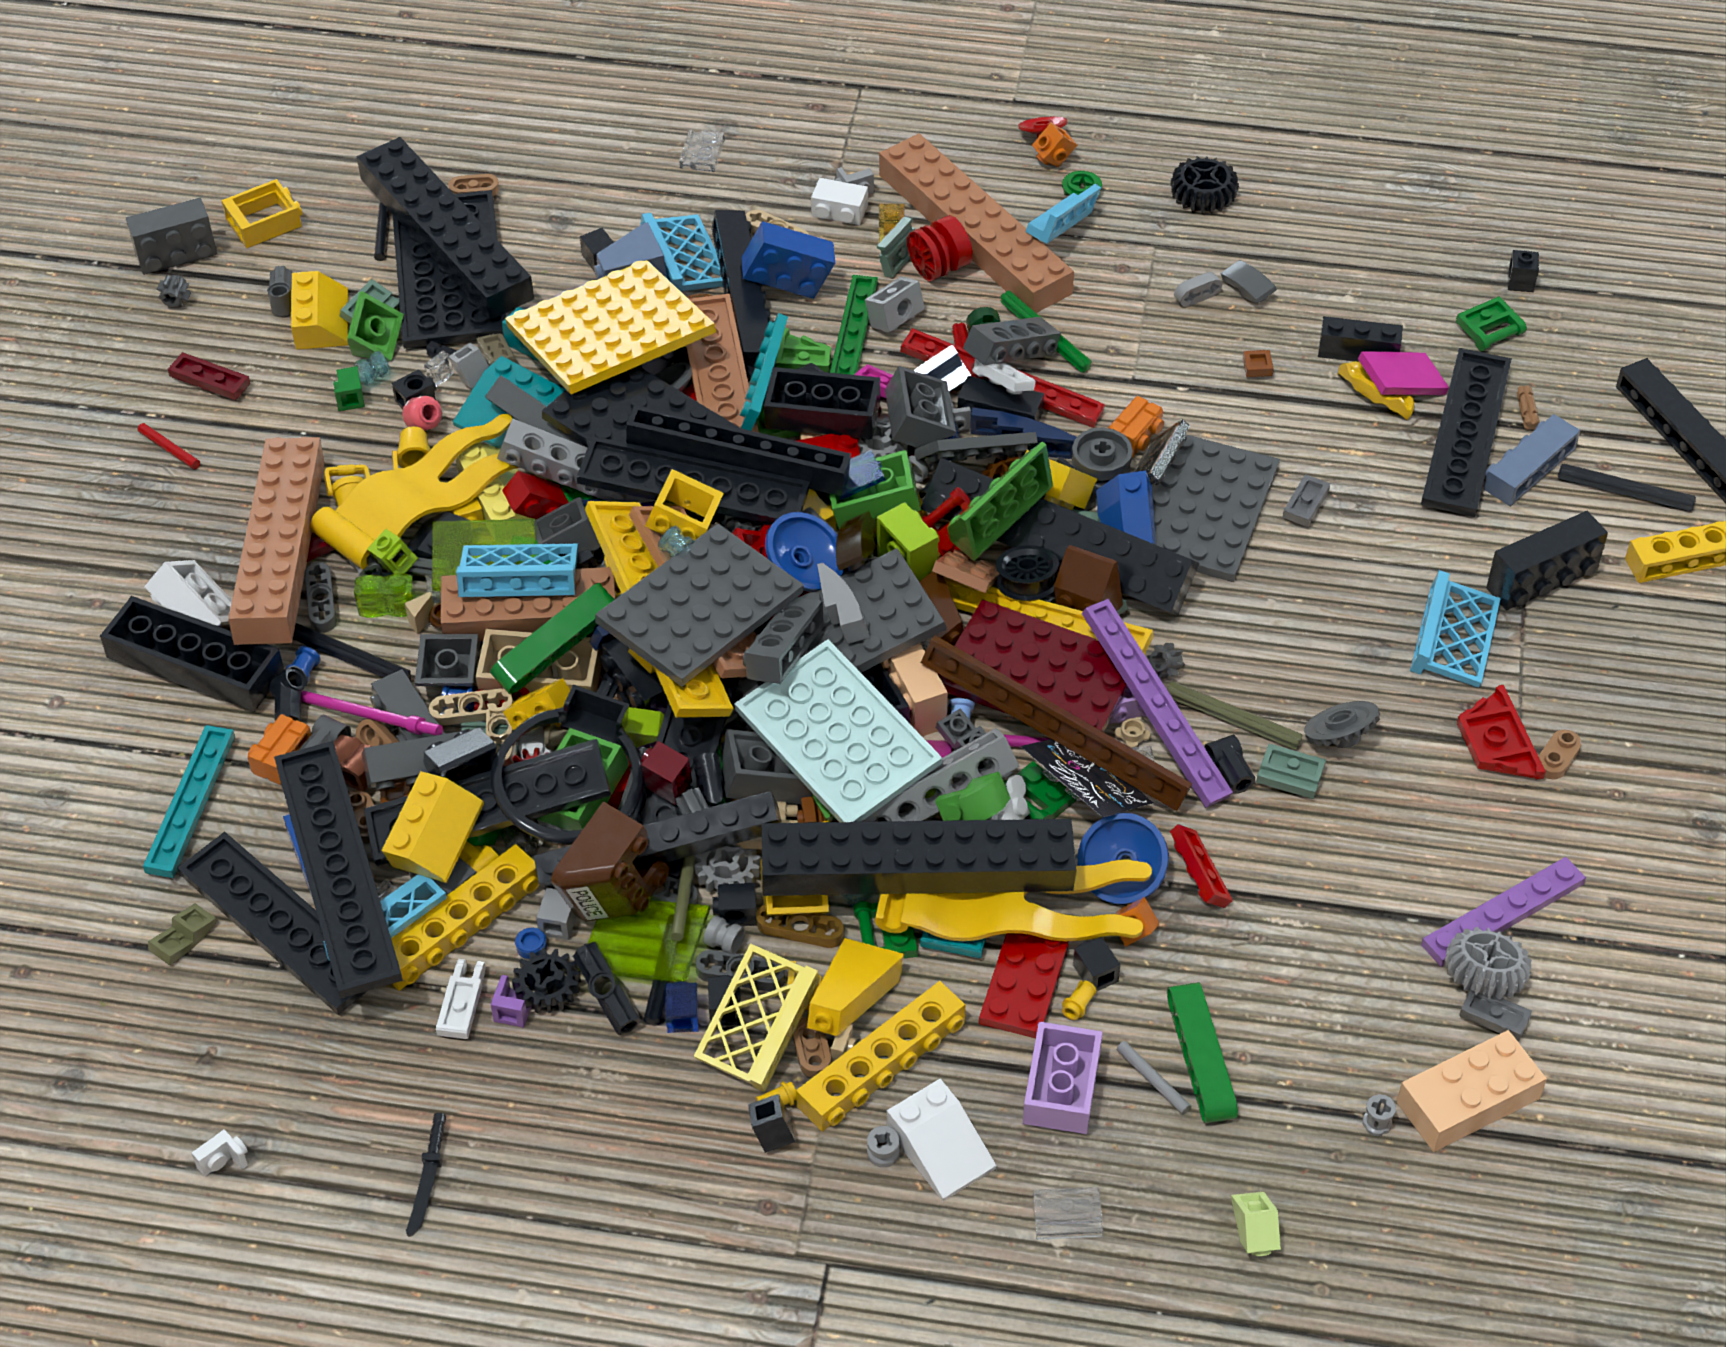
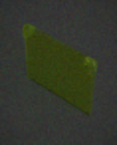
[431,519,535,591]
[578,900,710,983]

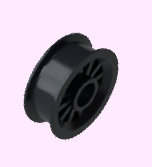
[996,545,1059,601]

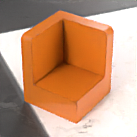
[1115,897,1159,947]

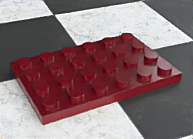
[938,599,1128,732]

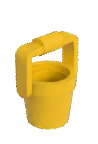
[392,426,431,470]
[324,464,370,507]

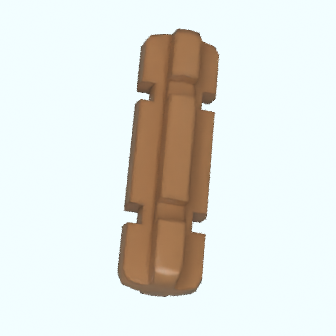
[1516,385,1540,430]

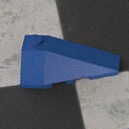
[1096,471,1156,545]

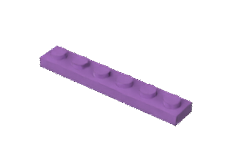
[1421,857,1586,967]

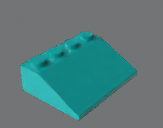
[453,355,566,449]

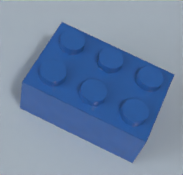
[741,221,835,299]

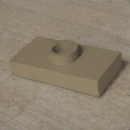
[476,333,516,366]

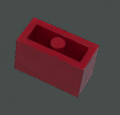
[641,741,692,805]

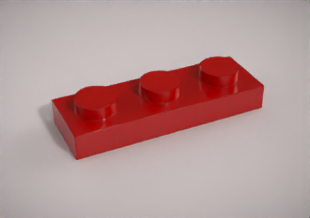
[1170,824,1233,908]

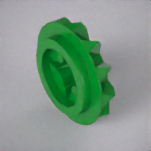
[1062,171,1102,196]

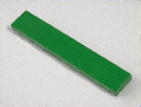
[830,275,878,375]

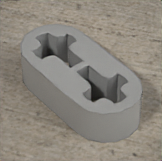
[1174,272,1222,307]

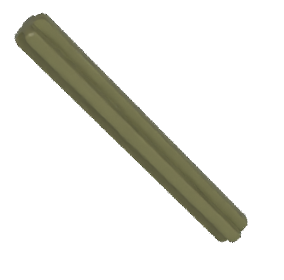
[1167,681,1303,750]

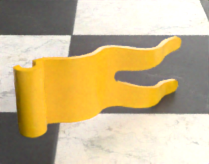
[310,414,519,570]
[875,860,1152,941]

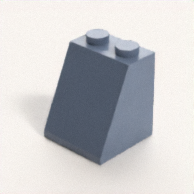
[594,222,666,280]

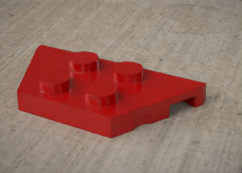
[1457,684,1546,779]

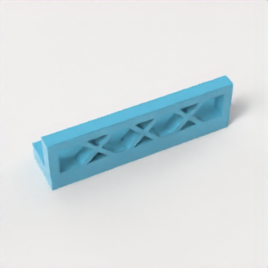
[1025,184,1101,244]
[323,874,447,961]

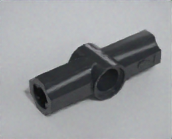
[572,942,642,1035]

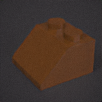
[1054,545,1123,611]

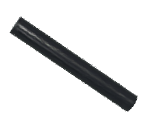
[374,202,389,261]

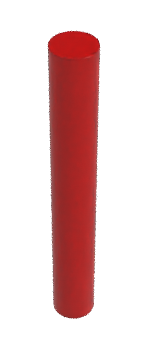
[137,423,200,469]

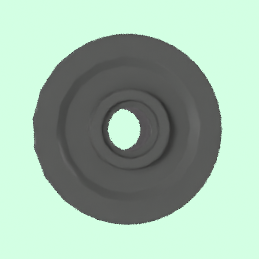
[1304,701,1380,748]

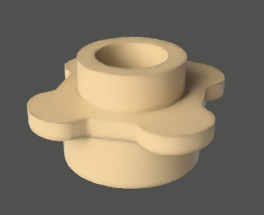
[1115,718,1150,749]

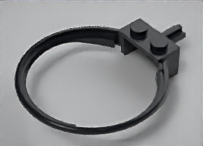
[490,678,643,844]

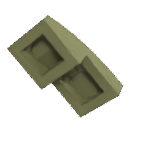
[148,903,217,965]

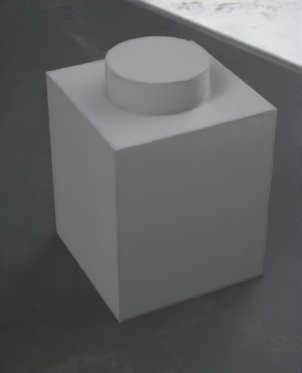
[448,343,489,389]
[536,888,577,940]

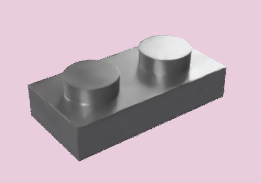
[1282,474,1331,527]
[1459,990,1532,1041]

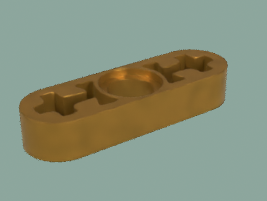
[756,905,844,948]

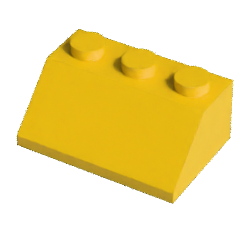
[291,271,348,350]
[381,771,485,883]

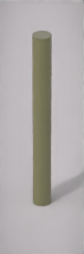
[671,855,695,941]

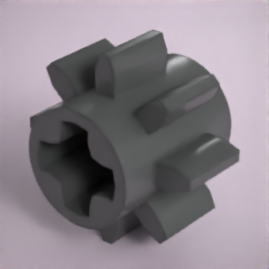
[156,275,191,307]
[1147,643,1185,678]

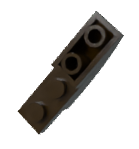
[836,511,879,571]

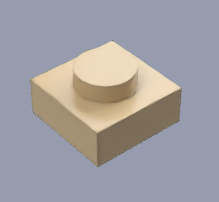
[831,1025,857,1063]

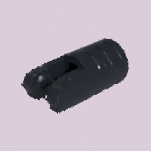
[692,752,725,808]

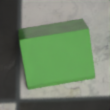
[347,291,404,361]

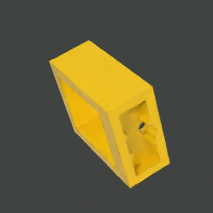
[221,179,303,248]
[645,469,724,546]

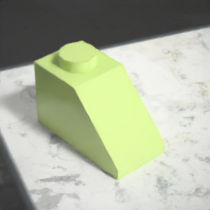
[1231,1192,1281,1256]

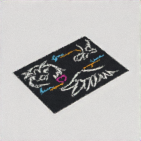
[1020,739,1154,817]

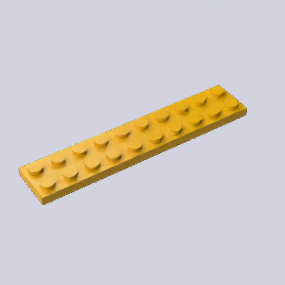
[585,501,734,717]

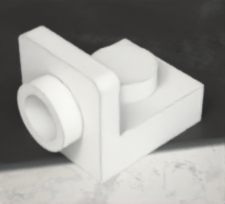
[192,1130,248,1177]

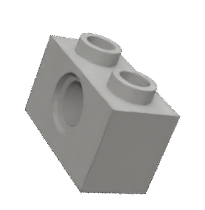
[865,276,925,332]

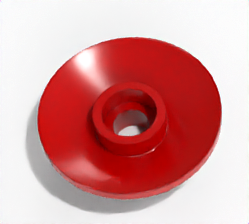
[1018,116,1068,138]

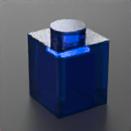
[665,981,699,1033]

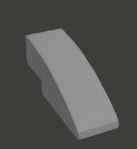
[817,563,870,644]

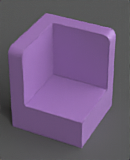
[490,975,532,1028]

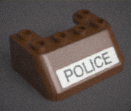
[551,801,670,922]

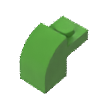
[935,772,1011,821]

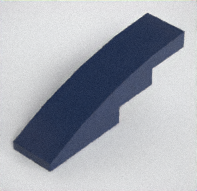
[970,407,1077,459]

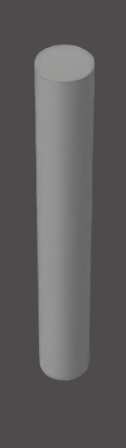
[1116,1041,1191,1115]

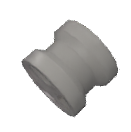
[867,1126,899,1167]

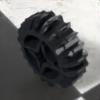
[1170,156,1239,214]

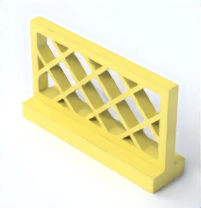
[694,943,820,1092]

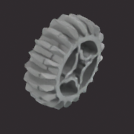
[1445,927,1532,1000]

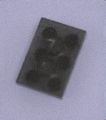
[1134,419,1190,486]

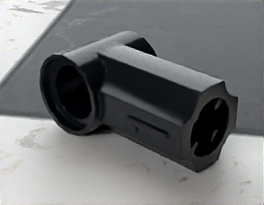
[269,666,308,722]
[1204,734,1255,794]

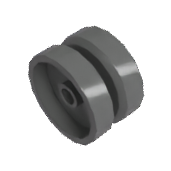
[1071,427,1133,489]

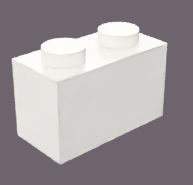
[811,178,868,225]

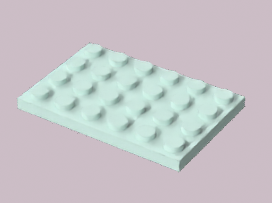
[735,639,942,822]

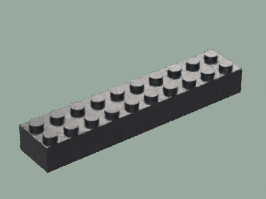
[356,137,534,320]
[921,458,1200,615]
[762,819,1077,896]

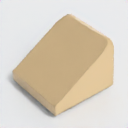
[405,592,434,634]

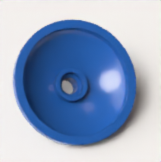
[765,512,844,592]
[1077,813,1169,905]

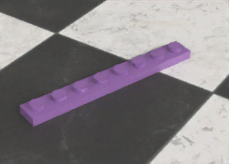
[1082,599,1233,808]

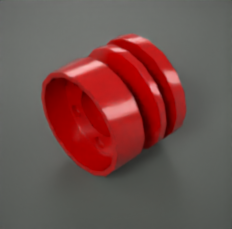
[907,215,973,282]

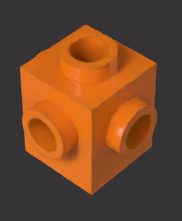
[1032,123,1077,168]

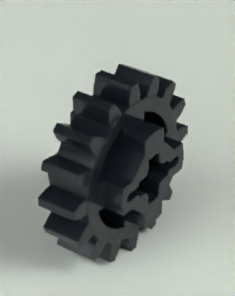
[512,948,581,1013]

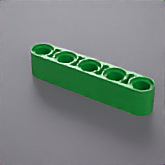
[490,583,615,694]
[1167,982,1238,1124]

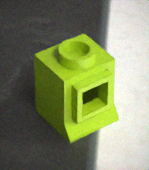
[367,529,418,579]

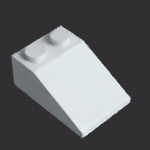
[144,560,232,626]
[887,1078,996,1201]

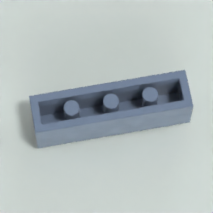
[1484,414,1581,507]

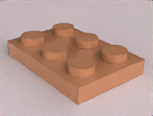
[932,549,999,593]

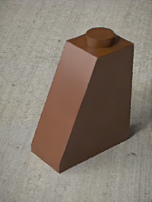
[919,571,963,646]

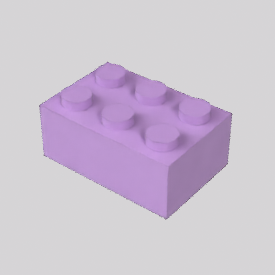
[1023,1022,1103,1134]

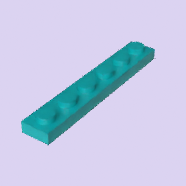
[739,313,788,431]
[143,725,235,878]

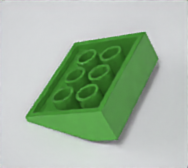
[947,442,1053,561]

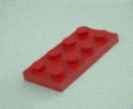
[979,933,1070,1039]

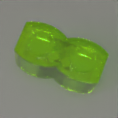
[354,574,416,618]

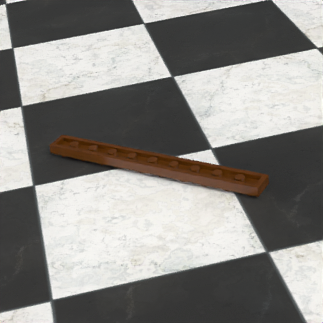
[920,635,1192,811]

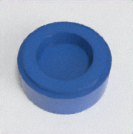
[515,928,547,959]

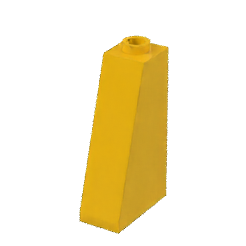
[807,938,904,1036]

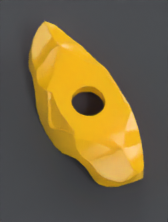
[1337,361,1414,421]

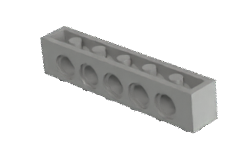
[497,418,656,503]
[862,728,1020,822]

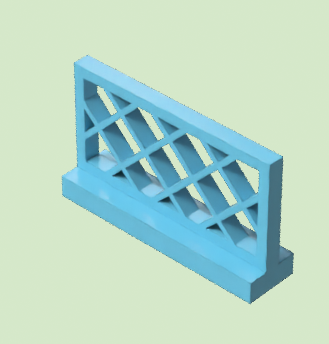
[640,213,723,291]
[456,544,578,597]
[1410,570,1501,688]

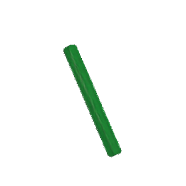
[1001,290,1092,373]

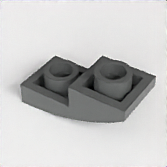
[1220,260,1277,304]
[935,708,986,750]

